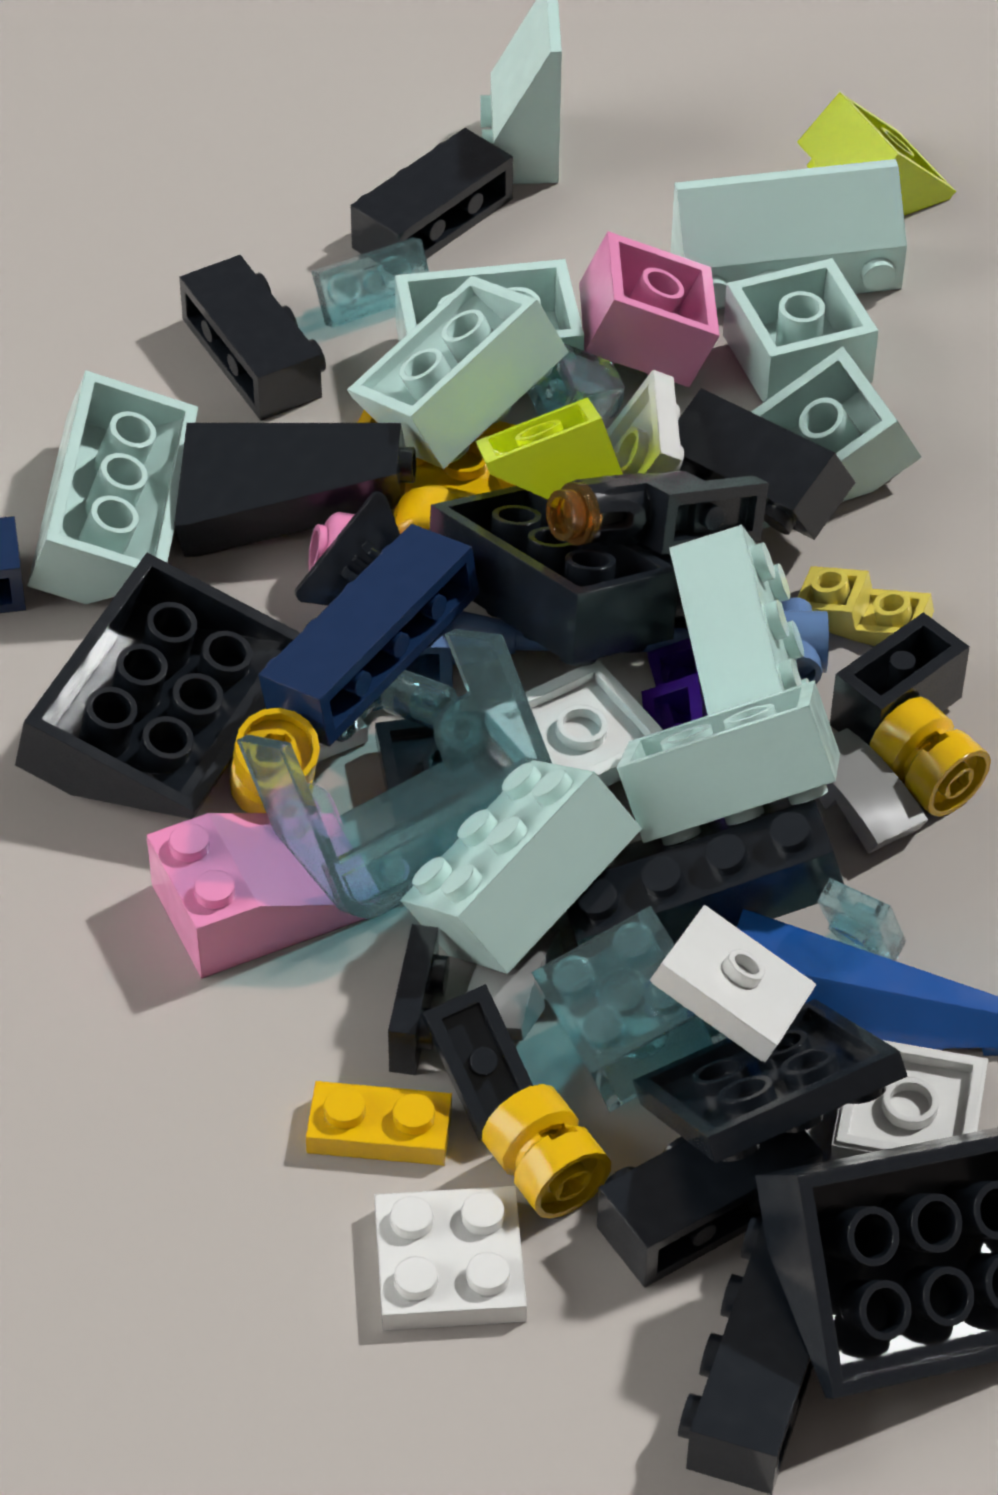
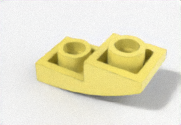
[797,566,934,646]

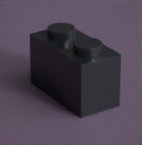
[830,612,970,745]

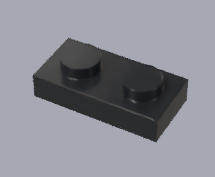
[388,924,450,1075]
[421,984,533,1141]

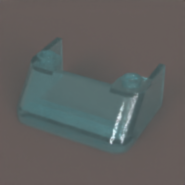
[237,629,552,919]

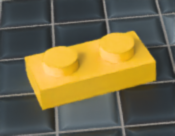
[306,1081,452,1166]

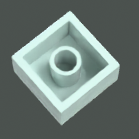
[723,258,879,403]

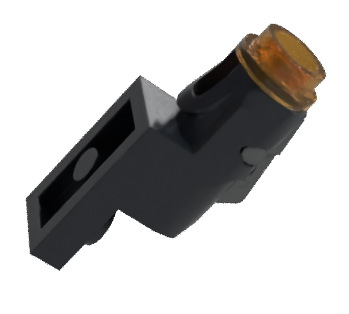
[546,471,769,555]

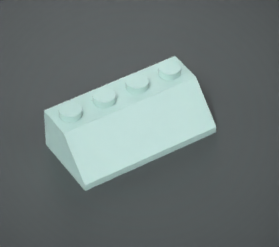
[671,159,907,310]
[27,370,198,604]

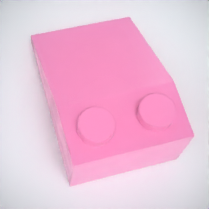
[147,813,384,979]

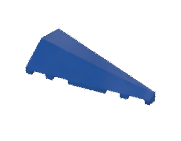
[707,909,998,1056]

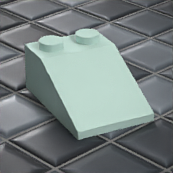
[480,0,562,184]
[751,346,922,529]

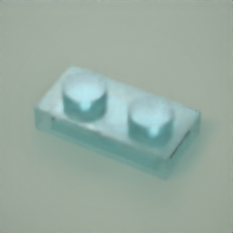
[311,238,429,328]
[818,878,906,961]

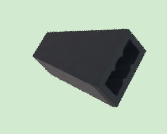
[174,423,416,557]

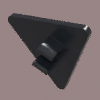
[295,492,400,606]

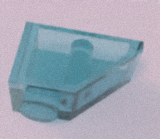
[527,343,625,425]

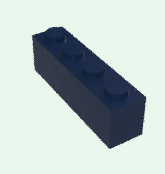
[258,524,480,747]

